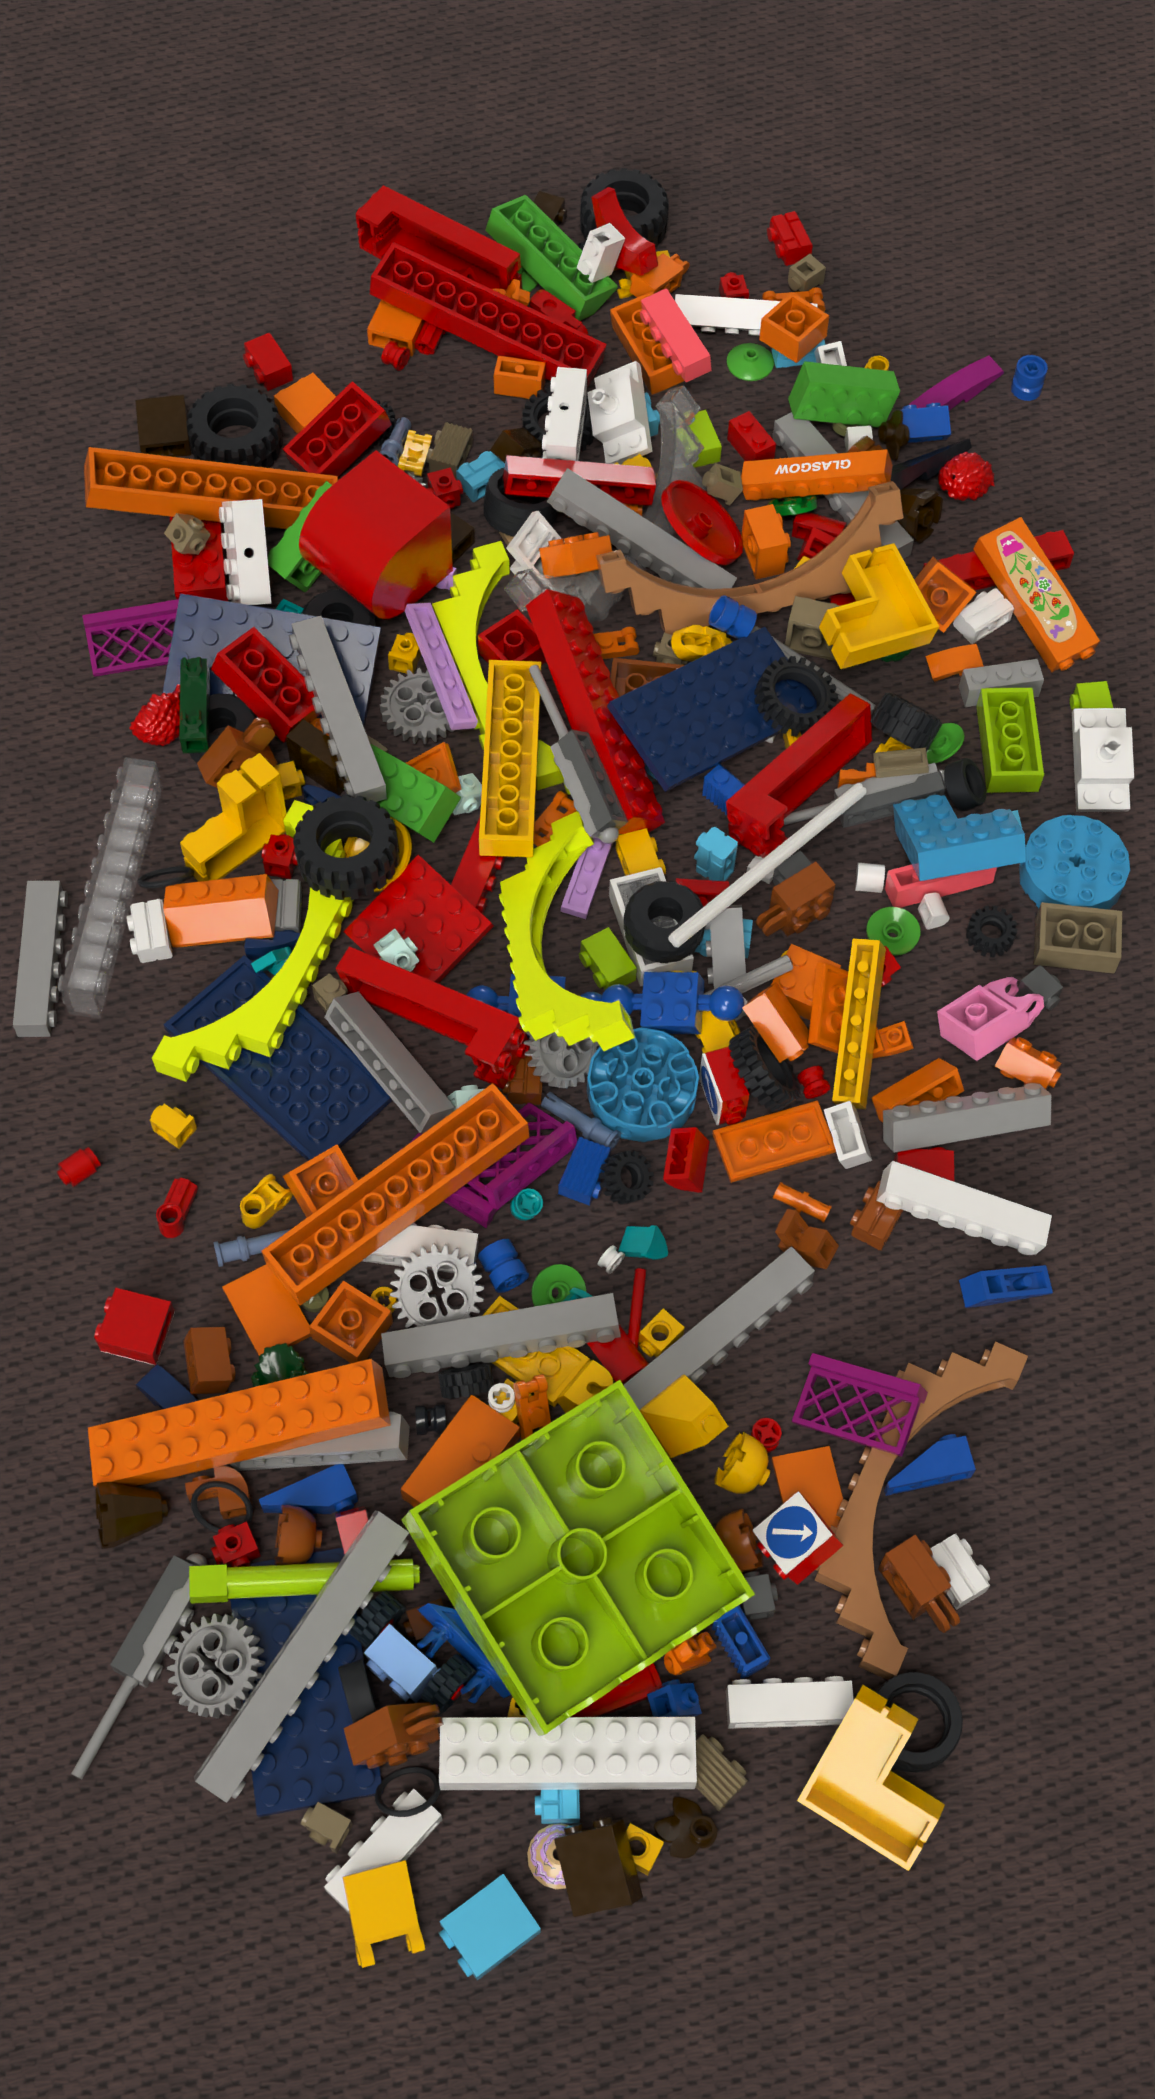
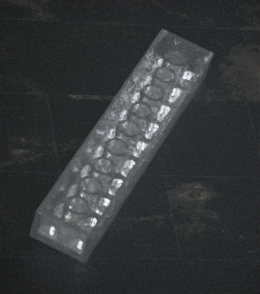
[58,757,163,1019]

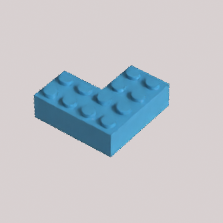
[893,795,1026,881]

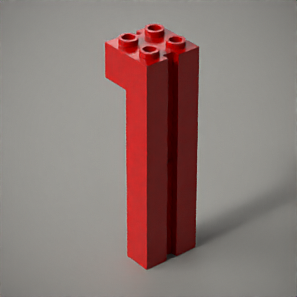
[355,185,522,291]
[726,693,872,858]
[336,946,530,1089]

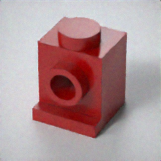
[719,272,749,299]
[797,527,835,561]

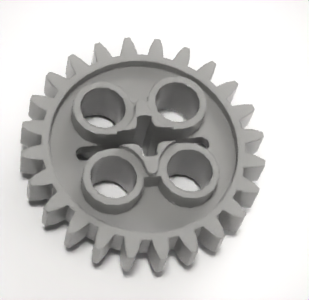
[380,668,454,744]
[524,1031,600,1088]
[390,1243,484,1328]
[167,1614,265,1718]

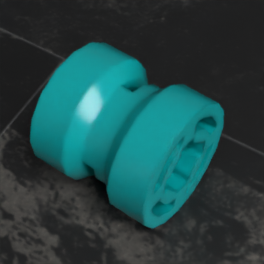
[510,1188,543,1221]

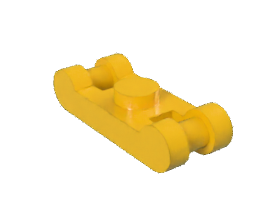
[398,430,433,477]

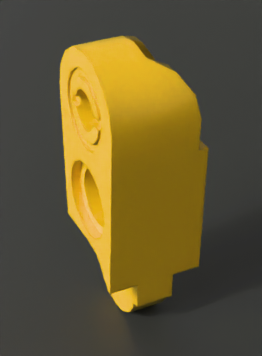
[671,625,732,662]

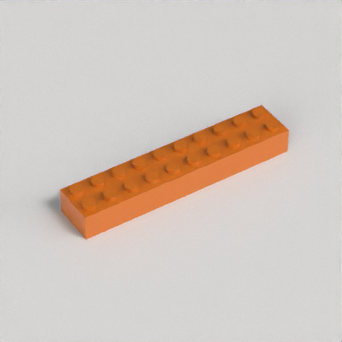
[84,447,338,529]
[262,1083,529,1306]
[88,1359,391,1487]

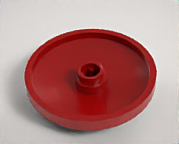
[661,480,743,565]

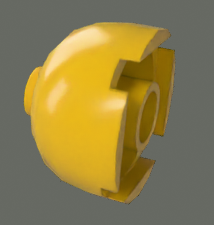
[715,1432,770,1494]

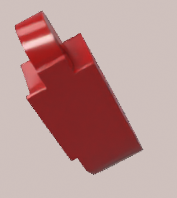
[529,289,588,335]

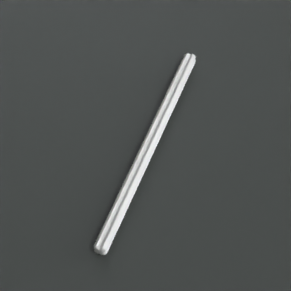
[668,783,867,947]

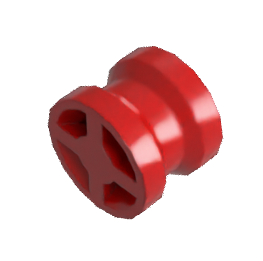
[381,341,410,371]
[797,1066,831,1099]
[751,1418,782,1453]

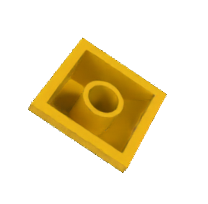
[639,1374,729,1458]

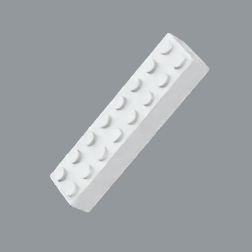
[439,1717,697,1790]

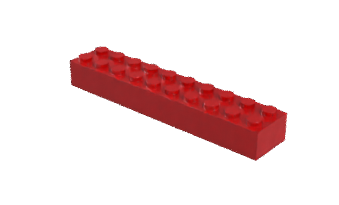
[370,242,607,388]
[525,589,665,834]

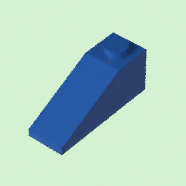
[959,1265,1053,1308]
[884,1434,976,1496]
[259,1464,358,1514]

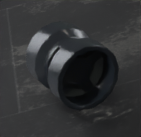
[415,1404,446,1435]

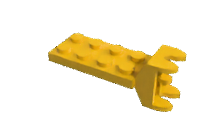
[482,1296,614,1413]

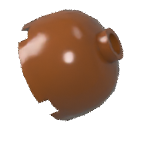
[274,1505,322,1565]
[715,1508,764,1572]

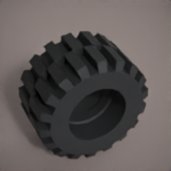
[871,693,942,752]

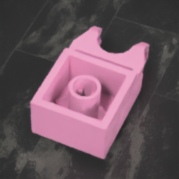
[937,977,1044,1061]

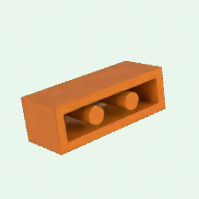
[871,1058,964,1122]

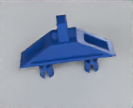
[417,1603,511,1703]

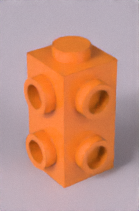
[995,1037,1062,1090]

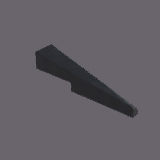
[890,438,972,490]

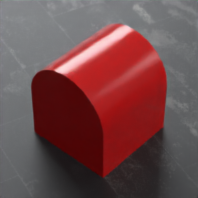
[299,450,453,619]

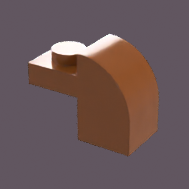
[775,1209,839,1269]
[185,1465,253,1520]

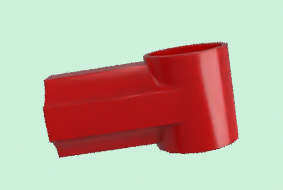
[415,321,446,355]
[156,1177,198,1238]

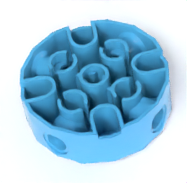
[1019,815,1130,909]
[587,1027,699,1142]

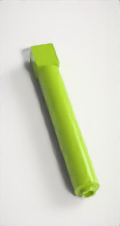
[189,1559,420,1604]

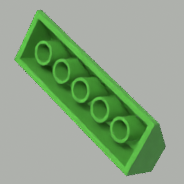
[485,195,618,321]

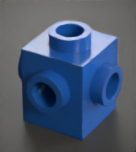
[647,1680,702,1717]

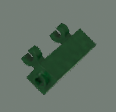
[180,657,210,753]

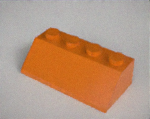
[163,874,279,947]

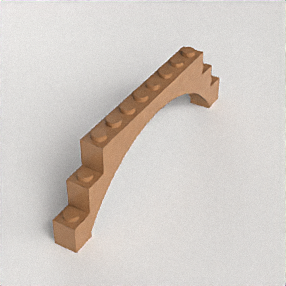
[596,481,903,635]
[815,1341,1028,1680]

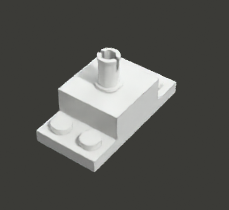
[587,361,652,464]
[506,511,599,604]
[1072,708,1134,812]

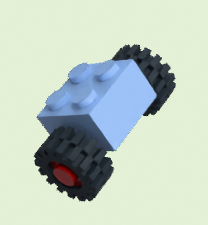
[350,1591,477,1715]

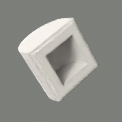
[844,426,873,452]
[855,863,885,893]
[918,893,950,930]

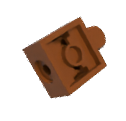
[197,718,277,788]
[755,862,836,937]
[878,1534,960,1633]
[343,1702,444,1769]

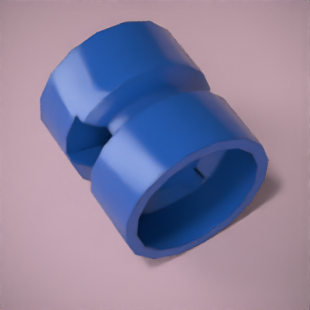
[1011,355,1048,401]
[708,595,757,640]
[478,1239,529,1293]

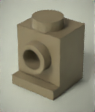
[788,254,826,292]
[702,463,743,506]
[312,973,348,1013]
[301,1802,353,1854]

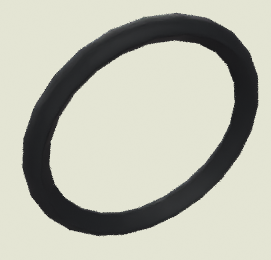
[137,866,194,888]
[191,1481,253,1533]
[375,1767,440,1817]

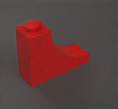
[591,187,658,276]

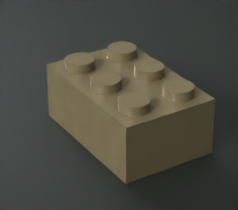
[785,596,858,666]
[1034,902,1122,973]

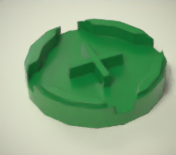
[768,495,818,516]

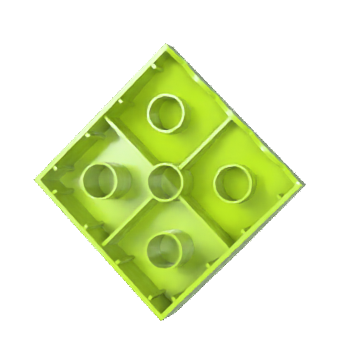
[402,1380,755,1736]

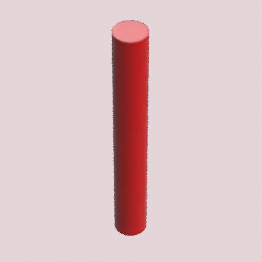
[628,1268,646,1348]

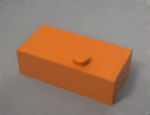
[610,291,684,395]
[401,1395,520,1507]

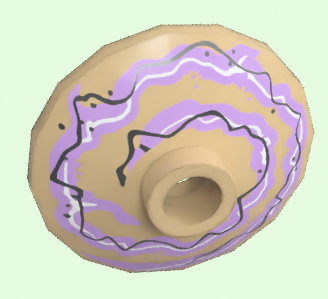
[527,1823,569,1890]

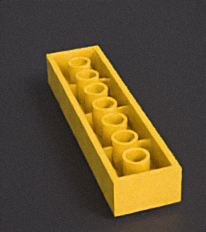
[479,660,541,857]

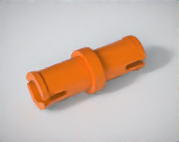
[773,1182,832,1223]

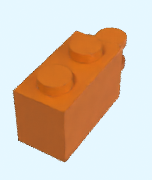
[629,253,690,297]

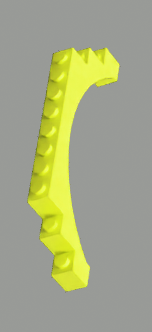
[432,541,570,795]
[152,800,353,1082]
[499,811,635,1051]

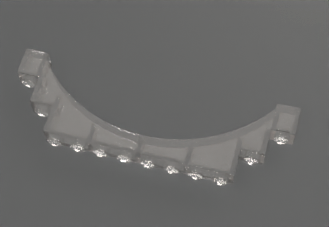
[504,385,707,622]

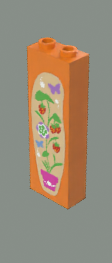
[973,517,1100,672]

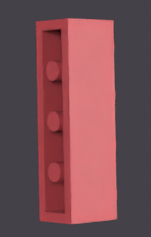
[640,288,712,382]
[885,864,997,908]

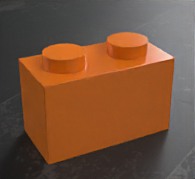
[494,356,545,399]

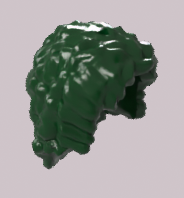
[251,1343,309,1387]

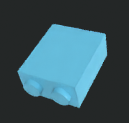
[439,1874,541,1980]

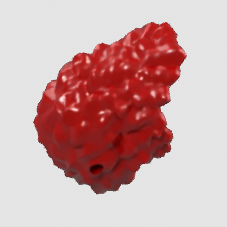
[938,452,995,501]
[129,684,180,746]

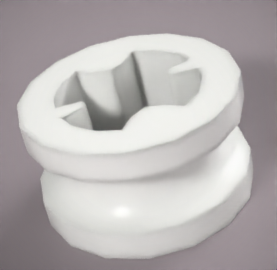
[598,1245,625,1274]
[488,1383,515,1413]

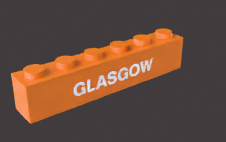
[741,449,893,500]

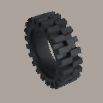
[522,386,595,455]
[754,656,838,737]
[729,1025,801,1112]

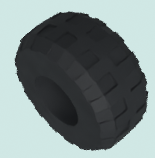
[301,589,377,627]
[189,693,258,762]
[624,881,705,963]

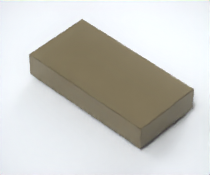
[873,747,929,778]

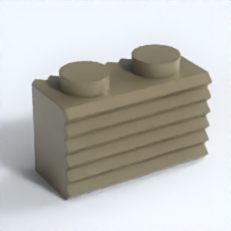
[426,422,473,479]
[695,1734,748,1812]

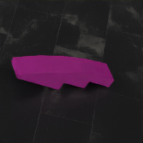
[909,356,1004,411]

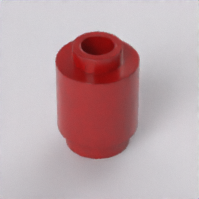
[56,1147,101,1187]

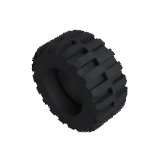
[580,168,669,248]
[186,384,283,468]
[293,795,400,900]

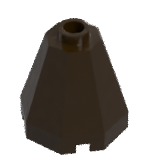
[897,488,943,543]
[95,1482,168,1549]

